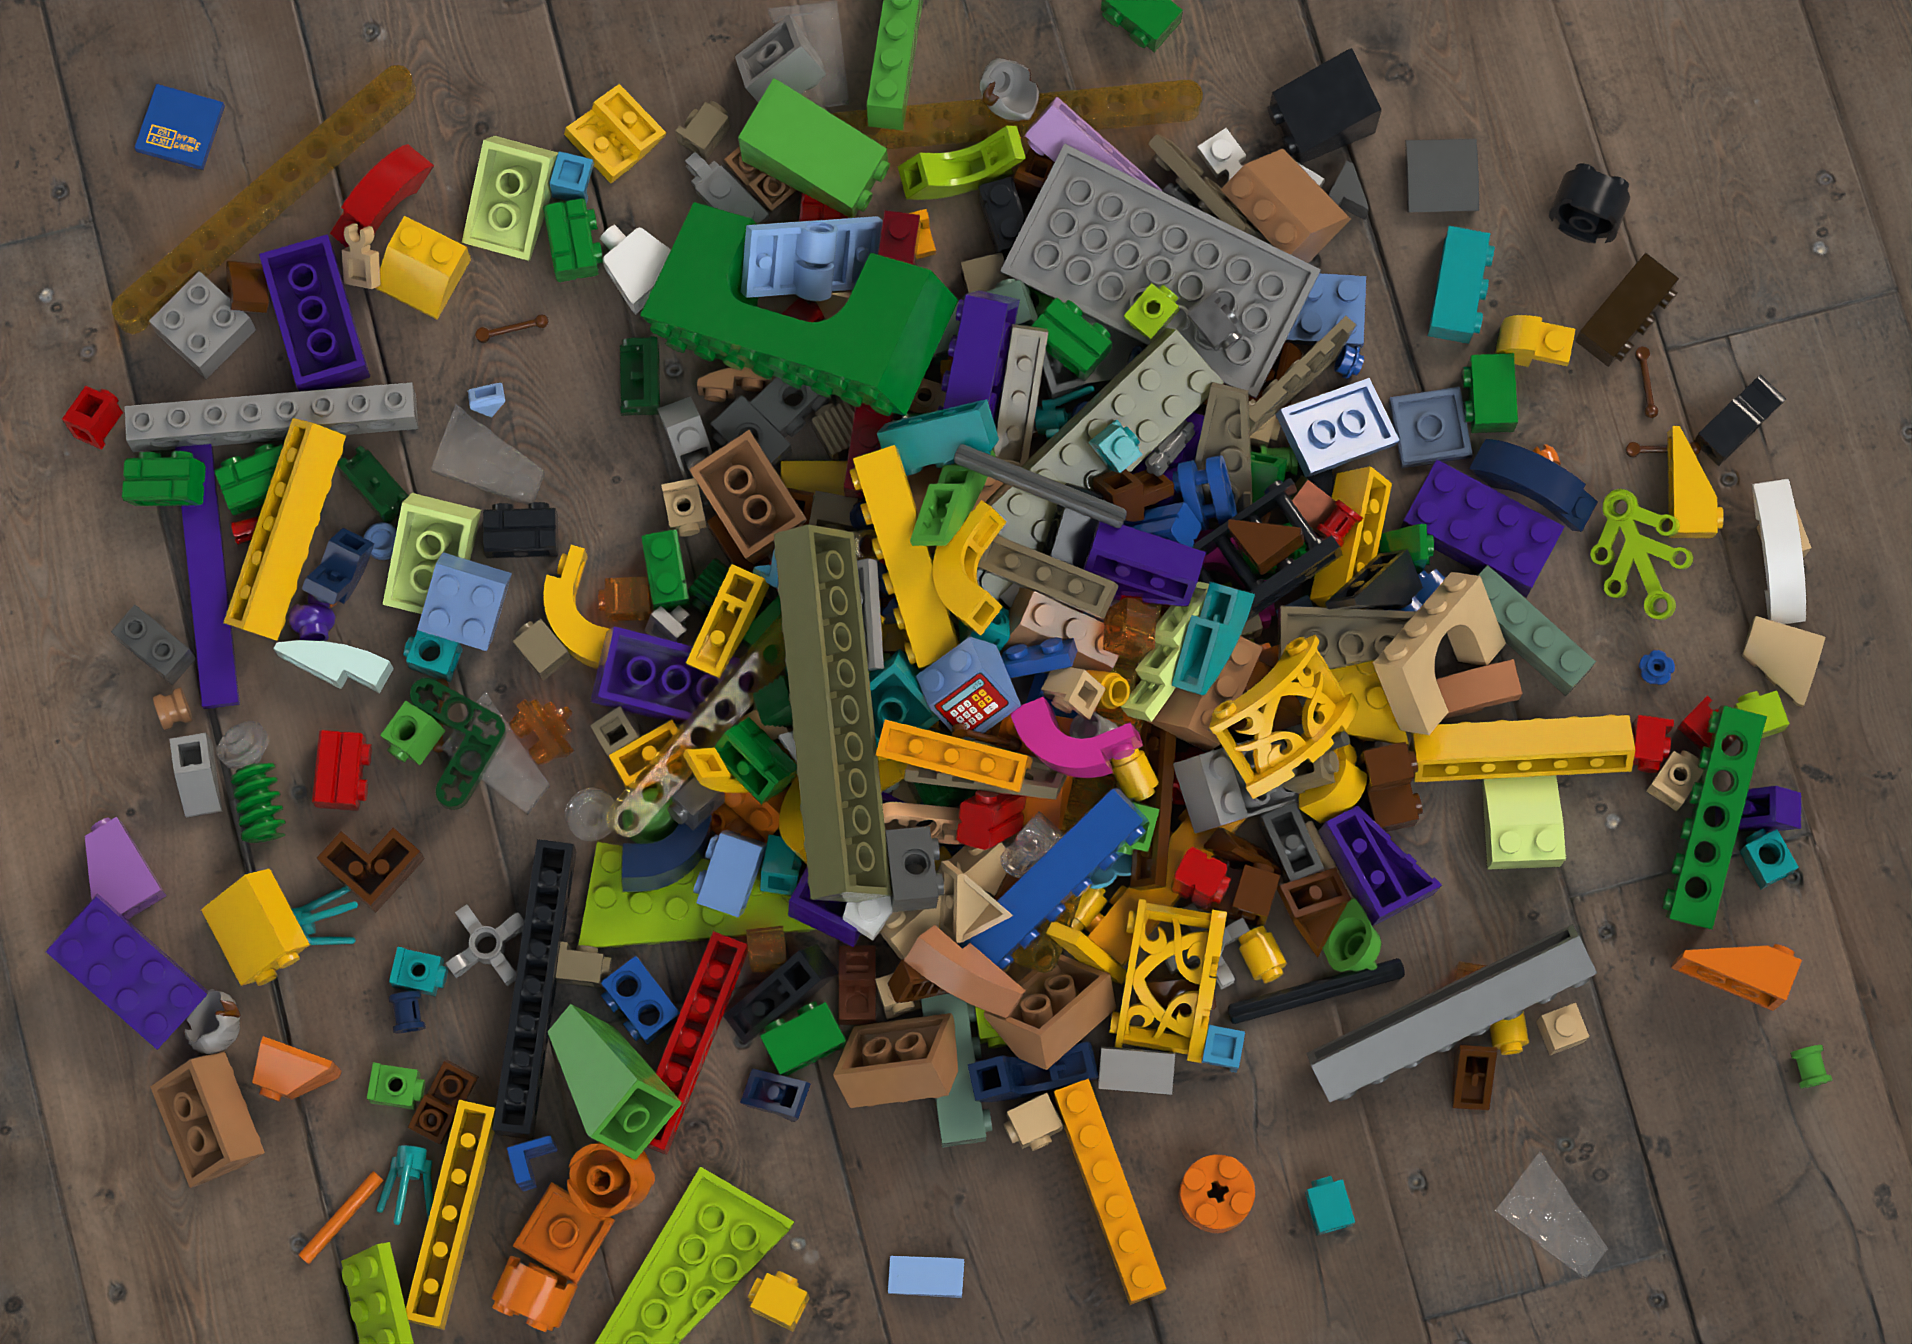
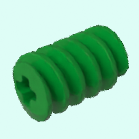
[230,763,286,843]

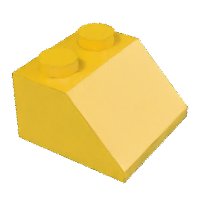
[375,216,471,320]

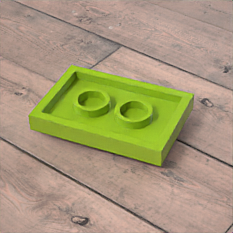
[341,1242,414,1344]

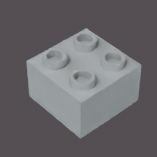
[149,271,256,379]

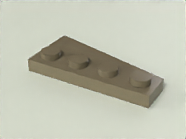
[1148,134,1270,244]
[1249,316,1356,436]
[1195,382,1253,529]
[1278,606,1416,673]
[904,727,1067,800]

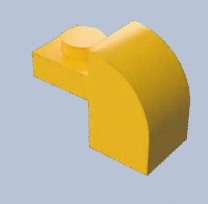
[1495,315,1576,367]
[1299,744,1367,824]

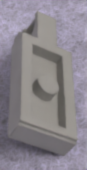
[685,152,769,224]

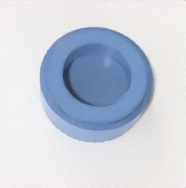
[364,522,397,560]

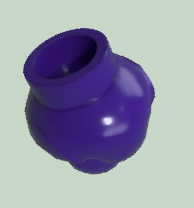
[289,593,337,641]

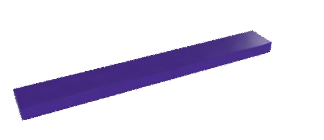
[175,444,240,709]

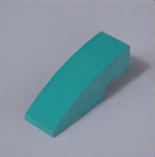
[1171,582,1255,695]

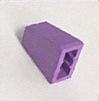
[85,817,167,920]

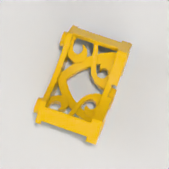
[1209,635,1359,799]
[1109,899,1227,1063]

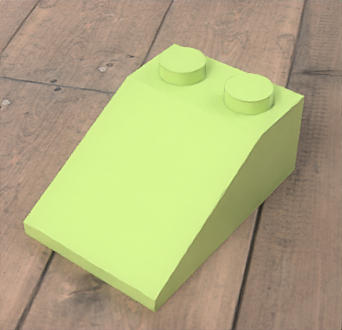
[462,136,558,261]
[382,493,481,614]
[1482,775,1566,869]

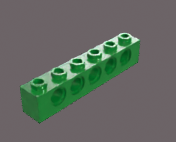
[1662,705,1767,930]

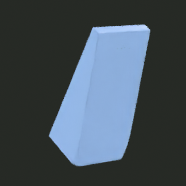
[888,1256,964,1298]

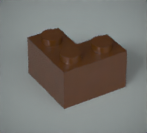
[1355,742,1423,832]
[317,828,425,913]
[1194,858,1280,927]

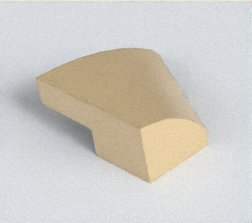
[1742,616,1825,707]

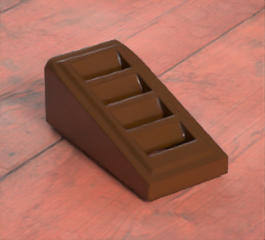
[887,959,948,1003]

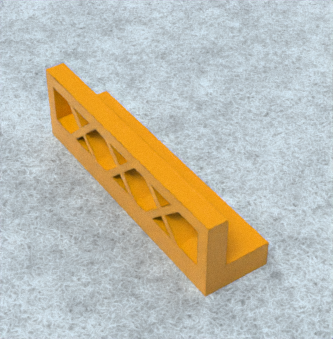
[876,719,1033,793]

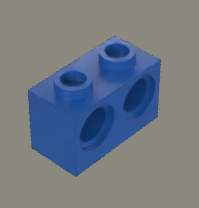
[601,956,680,1045]

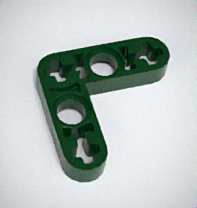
[410,678,507,810]

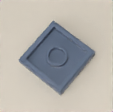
[1389,387,1473,469]

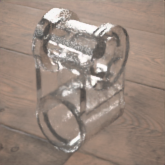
[1000,811,1065,878]

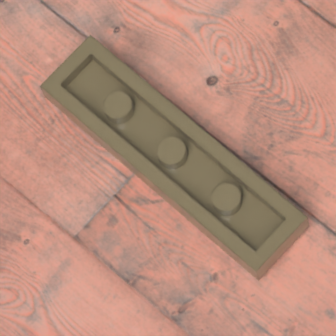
[993,324,1048,467]
[977,535,1119,619]

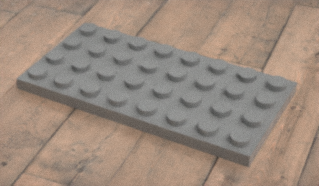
[1000,143,1321,399]

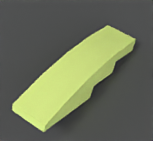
[1120,582,1209,722]

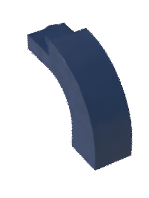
[1469,439,1598,532]
[622,777,712,892]
[967,1042,1099,1102]

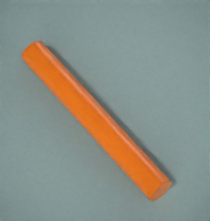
[298,1171,384,1264]

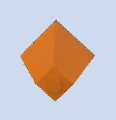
[252,1036,342,1102]

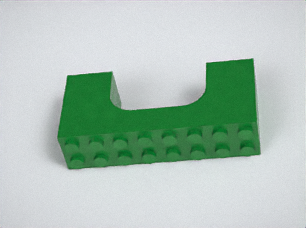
[640,202,959,416]

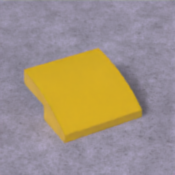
[564,84,666,183]

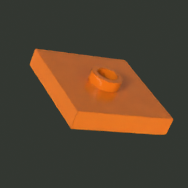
[513,1182,615,1284]

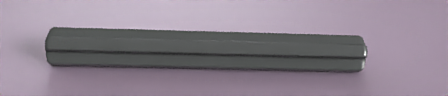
[954,444,1127,528]

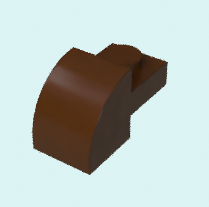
[1093,469,1174,522]

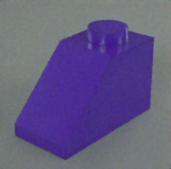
[1715,786,1801,832]

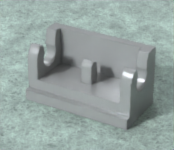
[1098,1046,1175,1095]

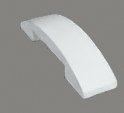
[1752,479,1806,624]

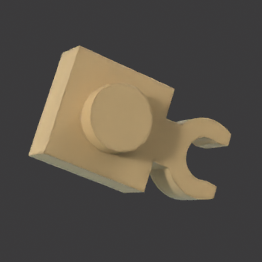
[342,223,381,289]

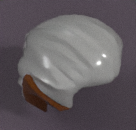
[980,58,1039,121]
[184,988,241,1054]

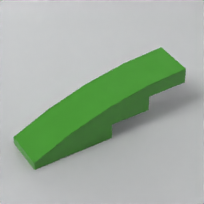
[910,449,996,546]

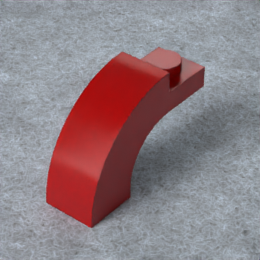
[329,144,434,248]

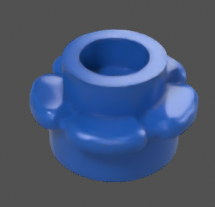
[1334,345,1364,379]
[1639,650,1675,685]

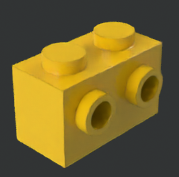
[609,720,689,795]
[748,1271,810,1332]

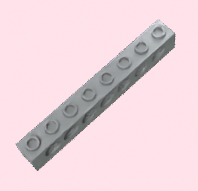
[124,382,418,453]

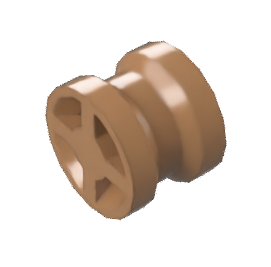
[153,687,193,730]

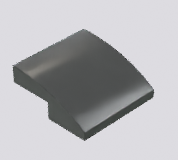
[1405,138,1479,212]

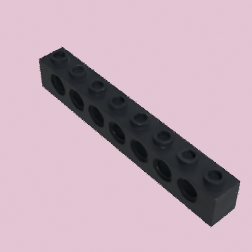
[493,839,577,1140]

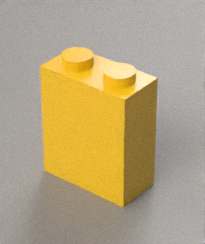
[201,869,310,986]

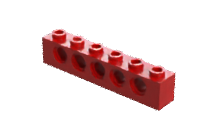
[647,931,749,1155]

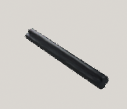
[1228,958,1405,1024]

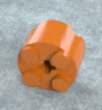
[567,1142,655,1217]
[1179,1155,1255,1233]
[491,1256,578,1332]

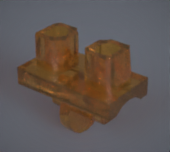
[509,699,574,765]

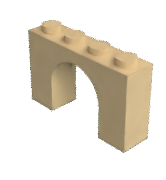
[1373,572,1506,735]
[880,842,1014,960]

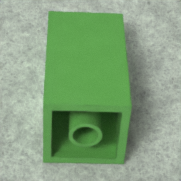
[738,78,890,218]
[548,1004,682,1160]

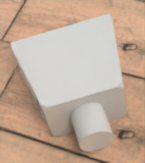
[600,225,671,315]

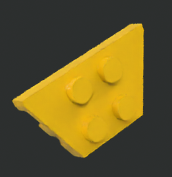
[1330,661,1409,746]

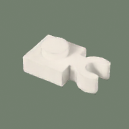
[1197,128,1246,181]

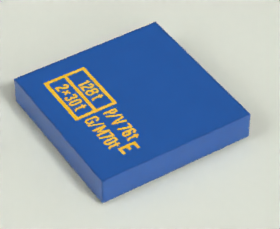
[134,84,225,170]

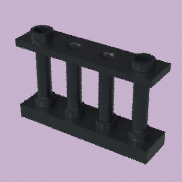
[1192,478,1343,622]

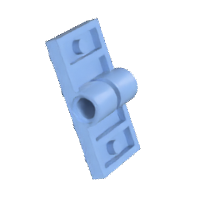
[741,216,883,301]

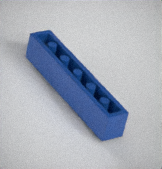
[957,788,1149,971]

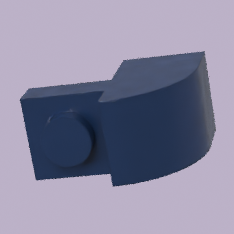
[302,528,375,605]

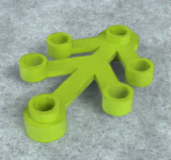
[1590,489,1693,620]

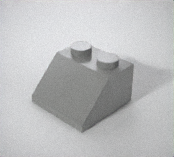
[735,14,826,103]

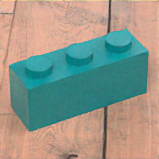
[1427,226,1495,344]
[877,399,999,476]

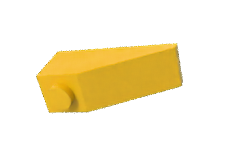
[1667,426,1723,538]
[686,564,769,679]

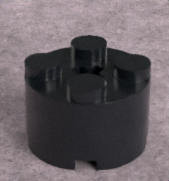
[1549,163,1630,243]

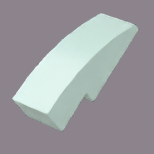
[273,640,394,694]

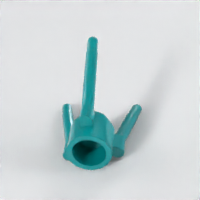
[1035,386,1095,440]
[291,886,358,946]
[376,1145,433,1225]

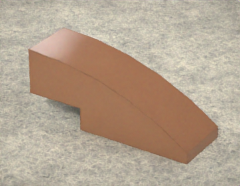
[1436,659,1523,719]
[904,925,1026,1018]

